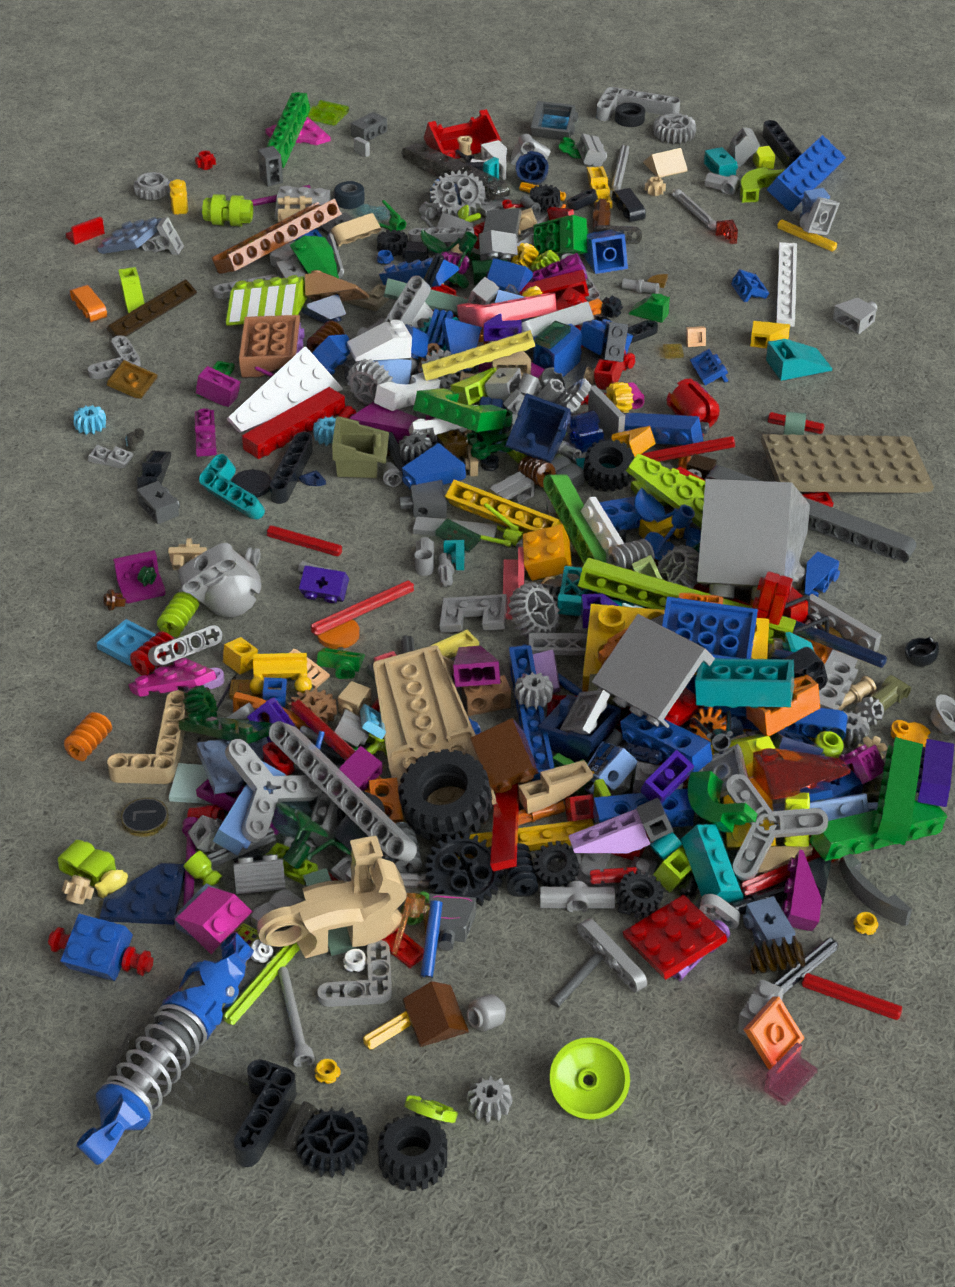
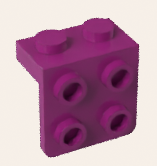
[113,550,166,604]

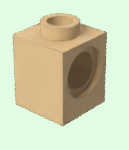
[338,681,371,716]

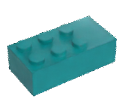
[695,658,794,708]

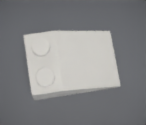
[347,320,412,361]

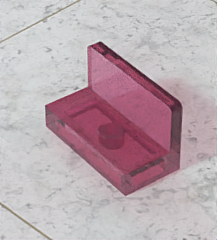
[764,1042,818,1106]

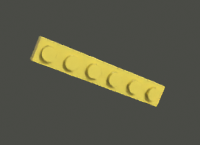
[422,330,535,381]

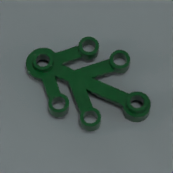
[465,410,513,460]

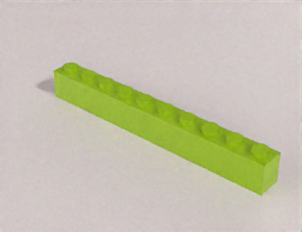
[578,558,796,644]

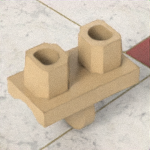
[168,538,207,570]

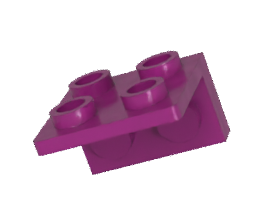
[827,744,884,784]

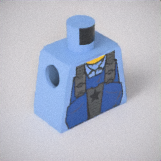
[584,741,638,795]

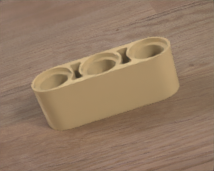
[331,213,381,247]

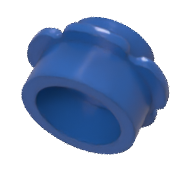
[377,250,394,264]

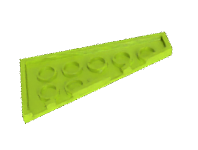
[625,454,705,528]

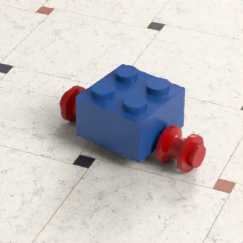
[575,319,635,371]
[48,914,154,981]

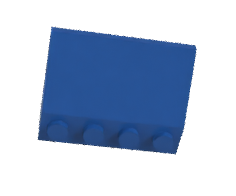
[662,597,758,672]

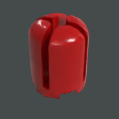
[666,378,720,429]

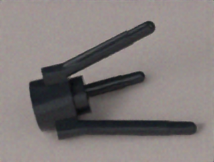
[692,710,733,754]

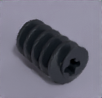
[504,843,538,897]

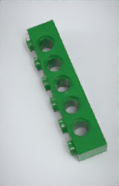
[266,92,311,168]

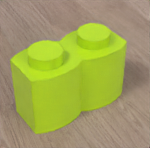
[58,840,116,888]

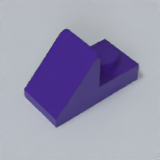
[484,313,522,341]

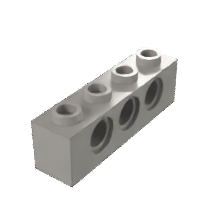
[819,650,859,710]

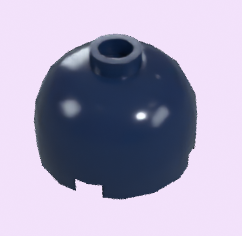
[515,151,549,185]

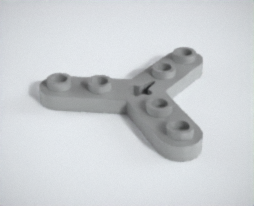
[225,739,322,842]
[726,774,828,881]

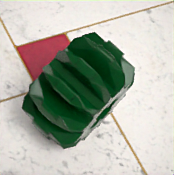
[183,685,218,717]

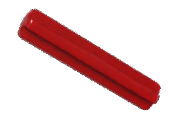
[768,412,825,434]

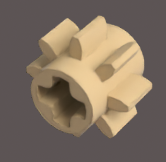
[645,177,666,196]
[62,875,95,904]

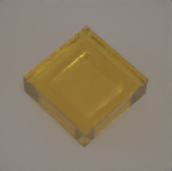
[663,344,684,359]

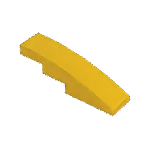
[587,166,612,208]

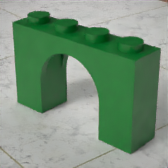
[413,388,507,432]

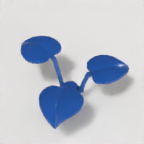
[634,488,701,561]

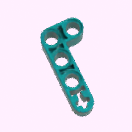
[199,454,265,519]

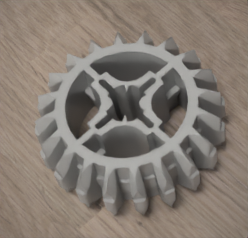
[653,113,696,144]
[347,359,394,406]
[657,545,699,589]
[508,582,561,639]

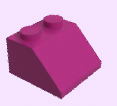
[175,887,253,954]

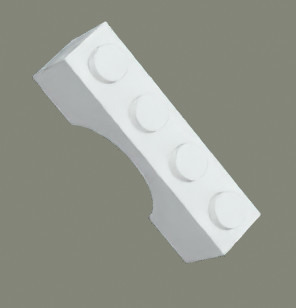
[374,372,441,411]

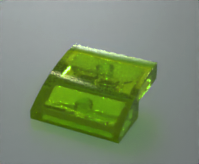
[307,100,349,125]

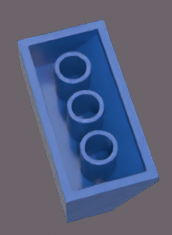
[379,258,459,287]

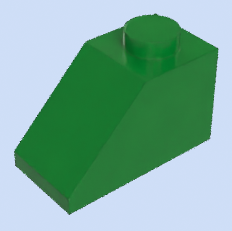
[629,293,670,323]

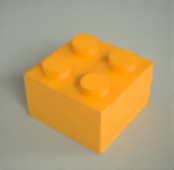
[523,524,572,581]

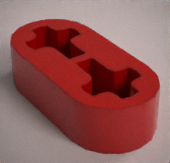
[263,742,294,776]

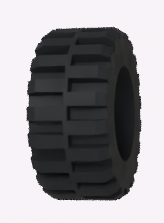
[398,749,492,842]

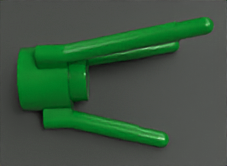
[378,200,407,231]

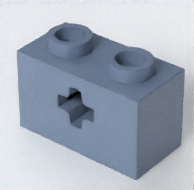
[743,896,795,948]

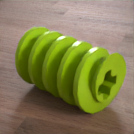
[157,592,199,638]

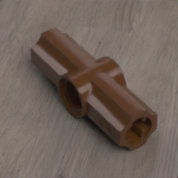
[593,199,611,233]

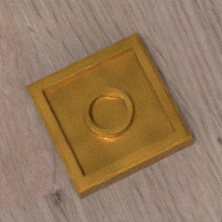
[107,360,158,399]

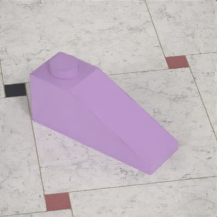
[569,809,650,853]

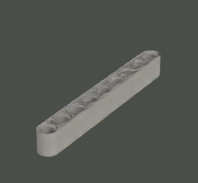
[269,721,417,862]

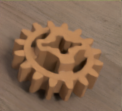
[288,688,337,725]

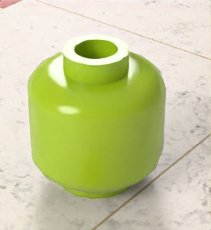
[813,731,844,763]

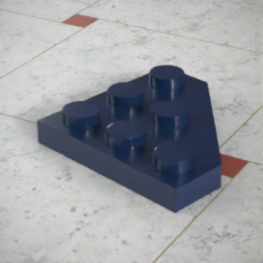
[100,863,185,925]

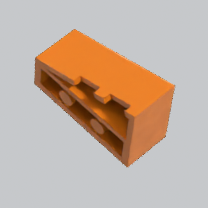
[746,675,820,736]

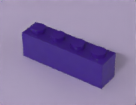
[916,739,954,807]

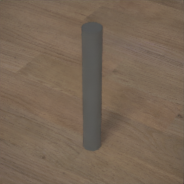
[550,952,603,1008]

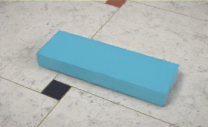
[360,704,386,740]

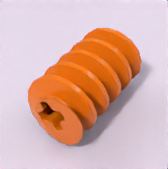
[64,712,112,762]

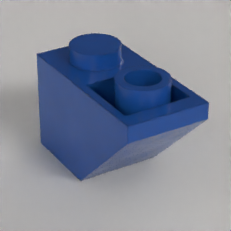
[405,324,428,359]

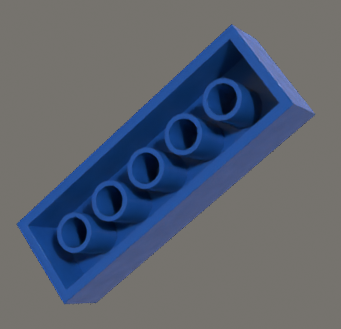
[767,135,846,212]

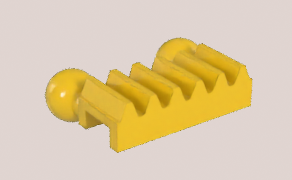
[249,653,312,695]

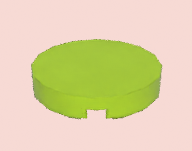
[404,1095,458,1123]

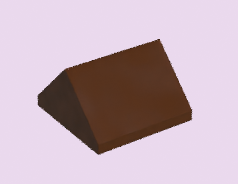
[402,981,469,1047]

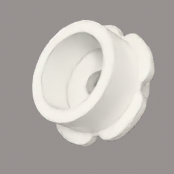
[250,939,273,963]
[343,949,368,972]

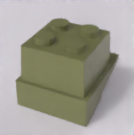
[332,416,389,478]

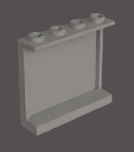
[592,614,715,728]

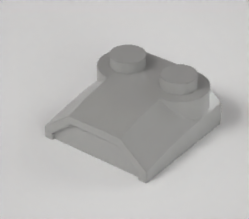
[800,197,840,235]

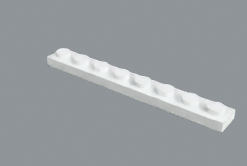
[776,242,797,327]

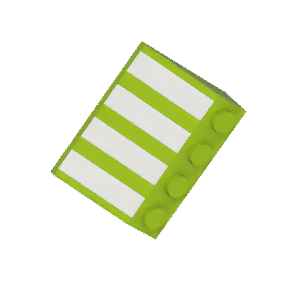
[226,275,308,326]

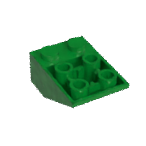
[533,215,587,257]

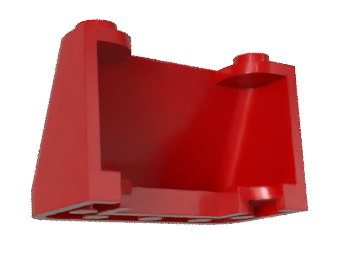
[424,109,501,163]

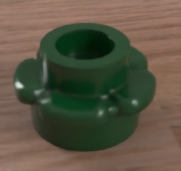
[138,566,157,586]

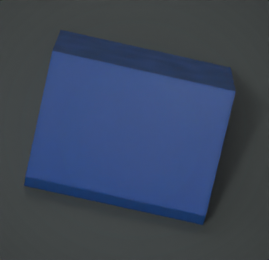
[487,258,533,294]

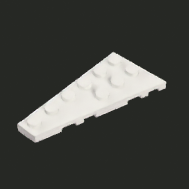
[227,346,343,433]

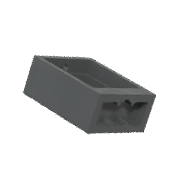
[531,101,578,140]

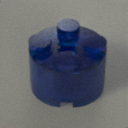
[568,410,605,454]

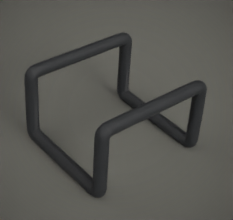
[785,595,829,634]

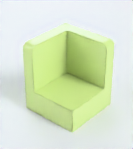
[632,555,663,580]

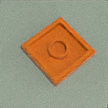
[743,996,804,1072]

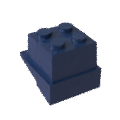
[506,393,571,463]
[538,694,622,763]

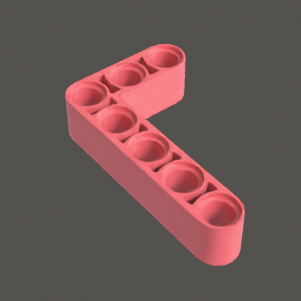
[457,293,557,327]

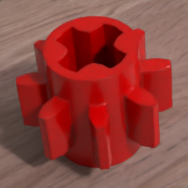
[195,150,216,170]

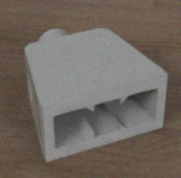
[833,298,877,334]

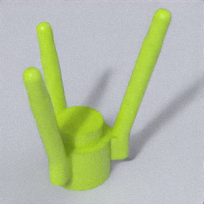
[475,503,524,548]

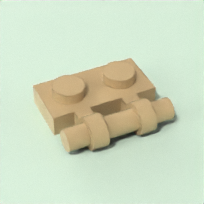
[278,196,312,222]

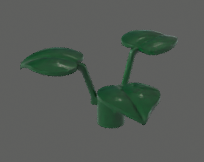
[420,229,481,288]
[276,801,351,869]

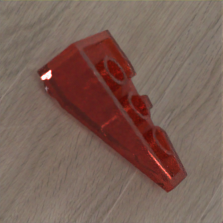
[752,748,851,800]

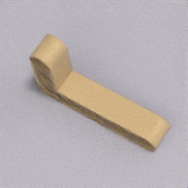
[107,690,188,784]

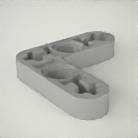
[88,336,141,379]
[317,940,392,1007]

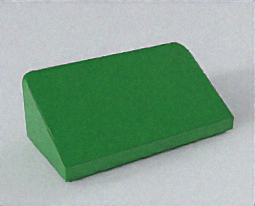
[317,648,365,672]

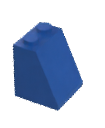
[583,230,628,274]
[533,323,582,377]

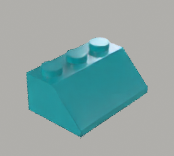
[681,824,744,903]

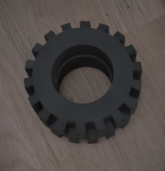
[583,438,635,492]
[378,1113,448,1191]

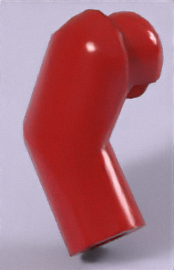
[338,406,356,419]

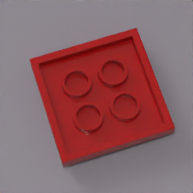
[622,894,727,980]

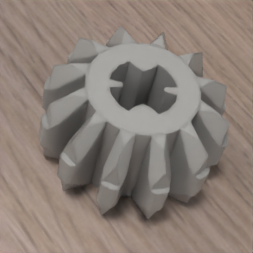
[515,672,553,709]
[842,710,870,748]
[467,1076,512,1123]

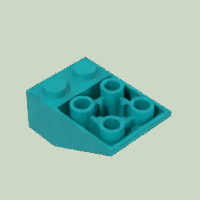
[766,339,833,381]

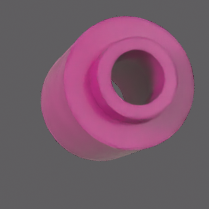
[628,382,645,409]

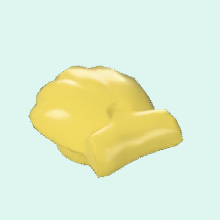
[94,870,128,898]

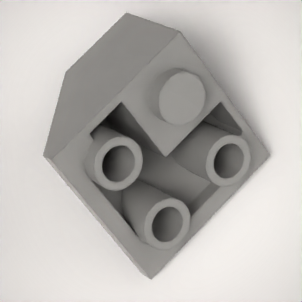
[728,127,760,168]

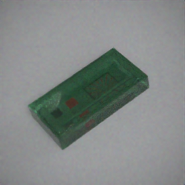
[535,320,571,349]
[435,518,481,553]

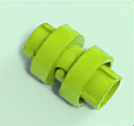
[202,194,253,227]

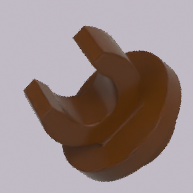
[103,589,126,611]

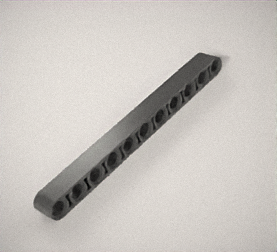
[704,465,917,563]

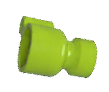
[183,850,223,886]

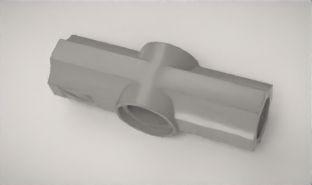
[540,881,615,913]

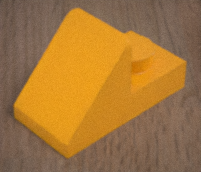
[612,426,655,456]

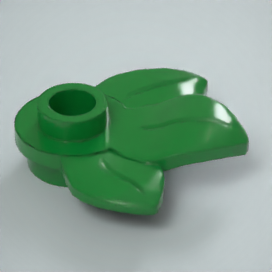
[558,137,582,159]

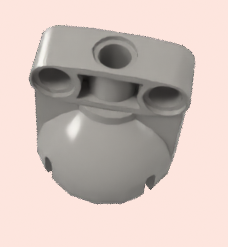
[178,543,261,618]

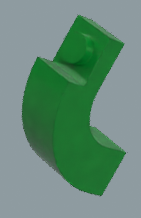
[688,771,757,832]

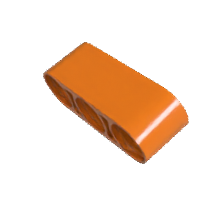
[70,285,107,322]

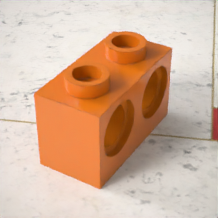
[365,777,403,823]

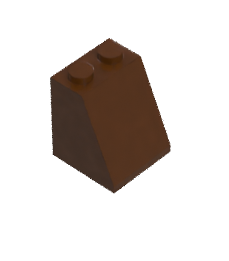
[470,718,539,793]

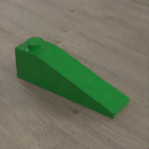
[290,236,339,278]

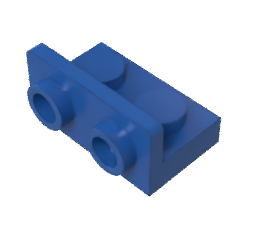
[731,269,769,302]
[690,349,728,385]

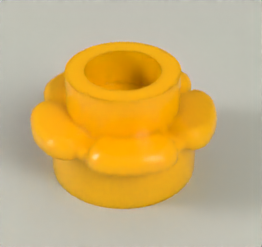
[853,912,878,935]
[315,1059,341,1084]

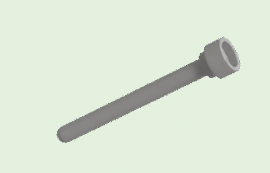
[278,966,315,1067]

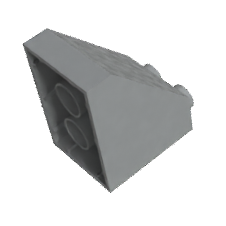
[697,479,810,600]

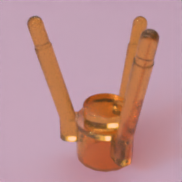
[392,893,430,955]

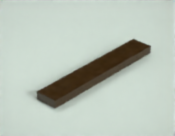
[106,279,197,337]

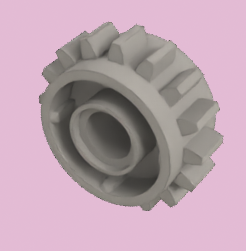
[133,172,170,200]

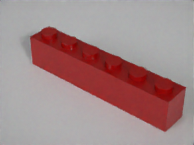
[242,387,345,459]

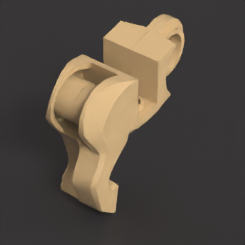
[256,836,407,958]

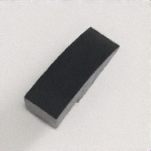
[137,450,171,489]

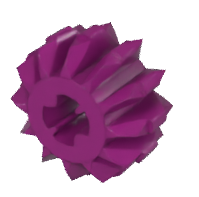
[441,251,469,274]

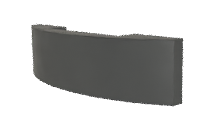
[839,854,912,926]

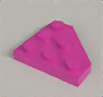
[265,117,331,145]
[128,658,217,697]

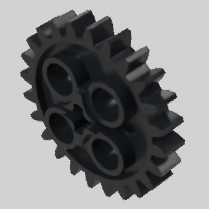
[424,833,504,906]

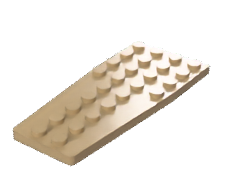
[373,645,497,822]

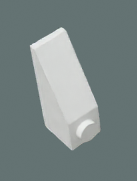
[481,140,507,180]

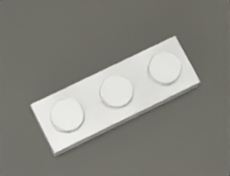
[581,497,624,553]

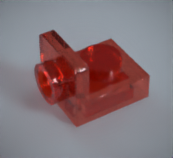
[715,219,738,244]

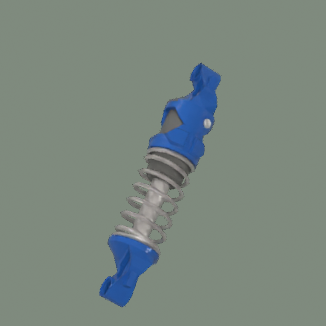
[76,932,254,1165]

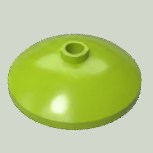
[549,1038,630,1120]

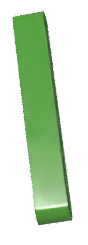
[543,474,607,564]

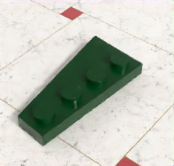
[178,713,273,744]

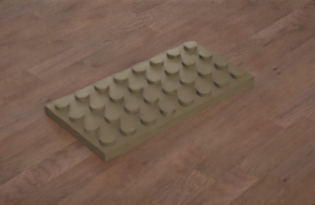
[761,434,934,493]

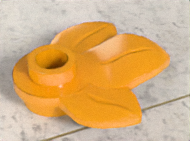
[890,720,931,747]

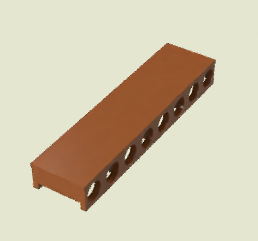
[211,198,342,274]

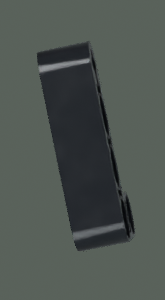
[782,647,828,690]
[234,1059,297,1167]

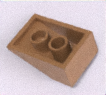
[305,270,369,302]

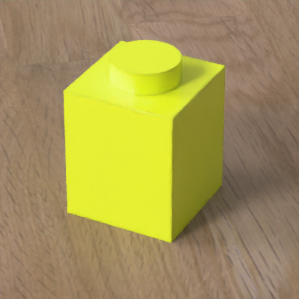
[752,146,775,169]

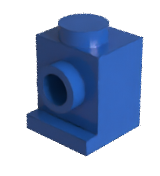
[263,677,287,708]

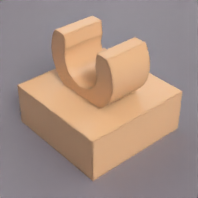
[686,326,706,347]

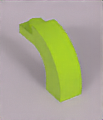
[740,167,785,203]

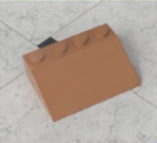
[239,315,300,378]

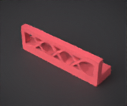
[503,547,524,619]

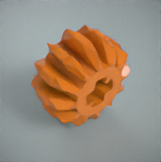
[689,707,726,741]

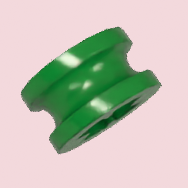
[335,659,355,679]

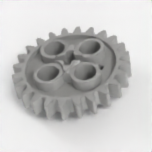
[430,170,485,217]
[553,378,592,414]

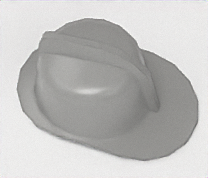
[930,694,955,735]

